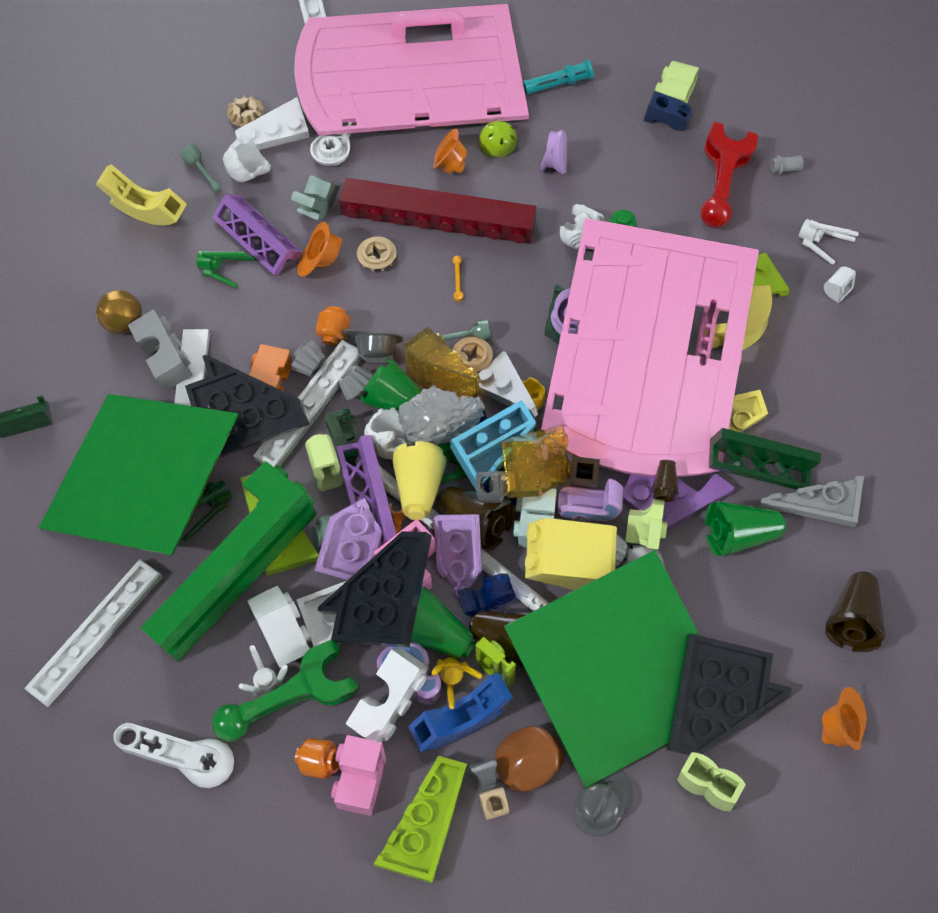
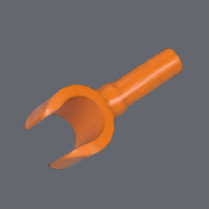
[389,503,406,534]

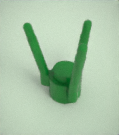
[196,250,255,288]

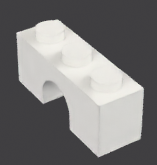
[346,648,429,742]

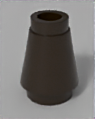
[651,460,679,502]

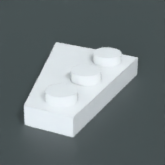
[235,97,309,150]

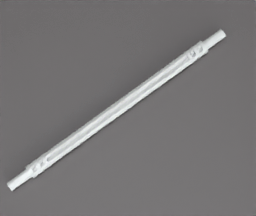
[355,457,549,611]

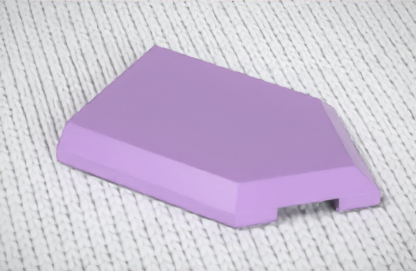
[314,498,383,580]
[434,514,482,599]

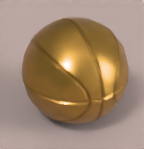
[96,290,142,334]

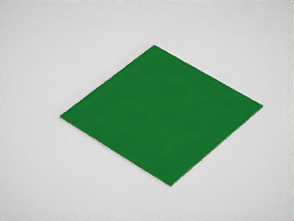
[38,394,239,556]
[504,550,700,788]

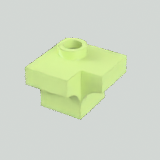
[625,499,667,550]

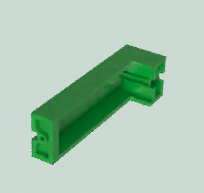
[140,461,318,662]

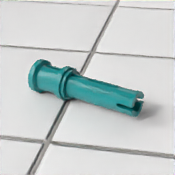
[523,59,594,95]

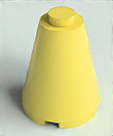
[393,441,447,520]

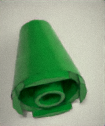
[360,358,422,410]
[705,501,786,556]
[411,587,476,660]

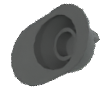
[342,329,403,364]
[573,770,632,836]

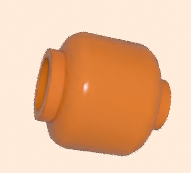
[315,306,350,346]
[295,738,339,779]

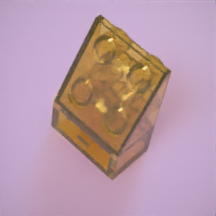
[404,327,480,398]
[502,425,571,498]

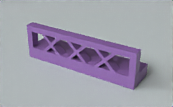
[212,194,303,275]
[335,435,396,548]

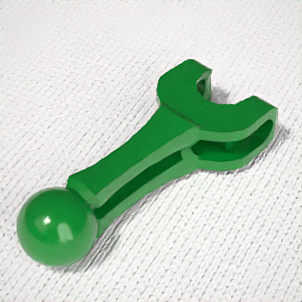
[211,640,360,742]

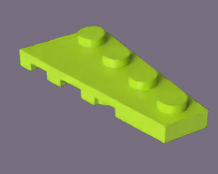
[240,474,319,576]
[373,756,467,884]

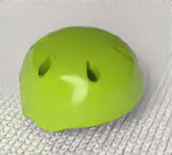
[479,121,517,157]

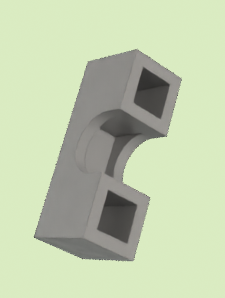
[128,309,192,391]

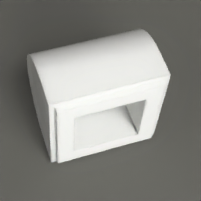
[824,266,856,303]

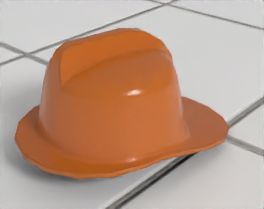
[433,129,468,174]
[297,222,342,277]
[822,687,867,750]

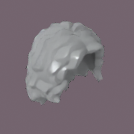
[398,385,485,445]

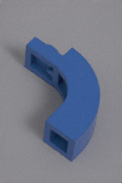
[408,673,513,752]

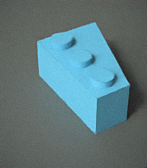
[450,400,536,489]

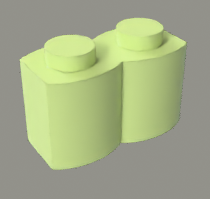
[655,61,699,103]
[305,434,343,491]
[677,752,746,812]

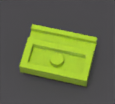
[476,637,516,690]

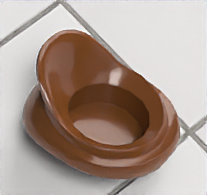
[495,726,564,792]

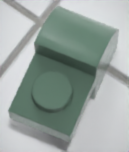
[291,175,340,220]

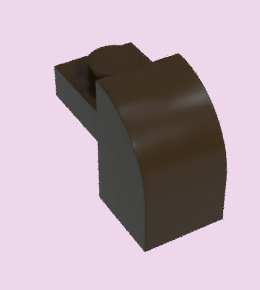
[569,455,600,489]

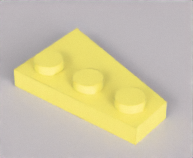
[729,390,768,432]

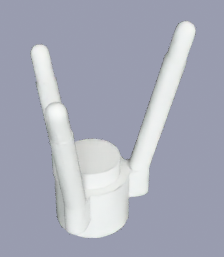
[799,219,859,265]
[239,645,288,696]

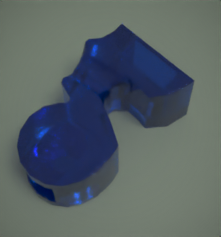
[457,573,516,618]

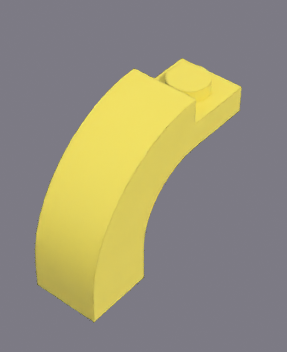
[95,164,187,226]
[697,285,772,350]

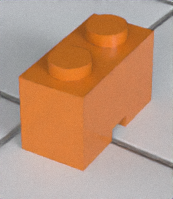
[249,344,293,391]

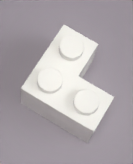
[247,586,311,668]

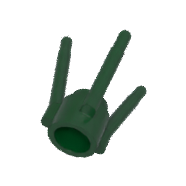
[182,480,232,541]

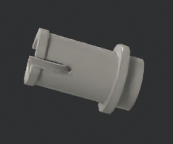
[771,155,803,175]

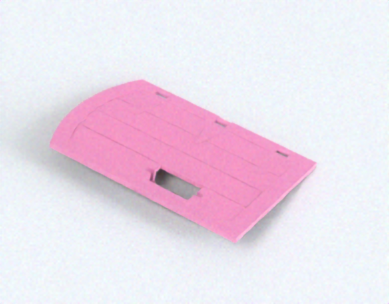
[294,4,529,136]
[540,218,759,477]

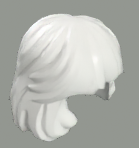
[223,133,271,182]
[560,204,605,250]
[364,408,414,460]

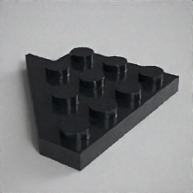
[185,355,310,459]
[317,531,432,648]
[666,634,792,756]

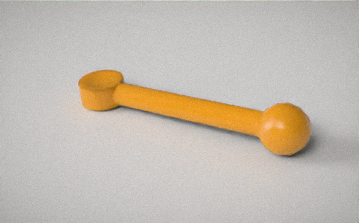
[452,256,464,302]

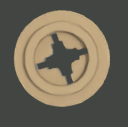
[226,95,264,127]
[357,236,396,272]
[452,337,493,375]

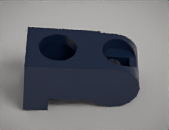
[643,91,692,130]

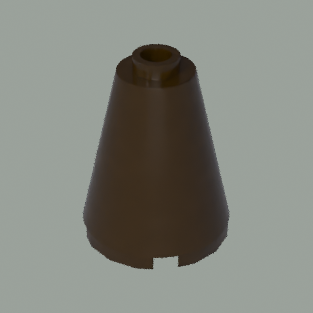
[437,486,515,551]
[825,571,885,652]
[469,610,529,669]

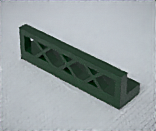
[709,428,821,490]

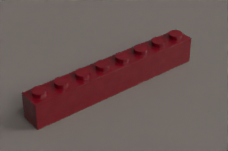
[339,177,536,244]

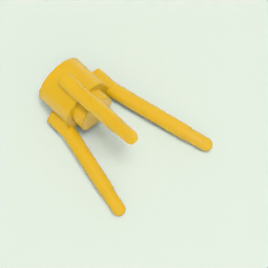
[432,657,482,709]

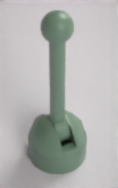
[181,144,221,192]
[429,319,491,345]

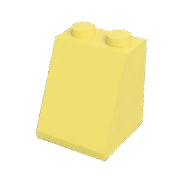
[525,518,617,590]

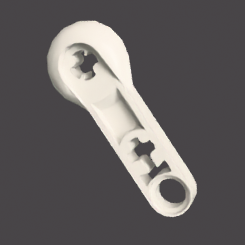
[310,122,356,167]
[114,723,234,788]

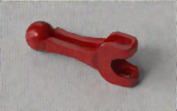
[700,121,758,228]

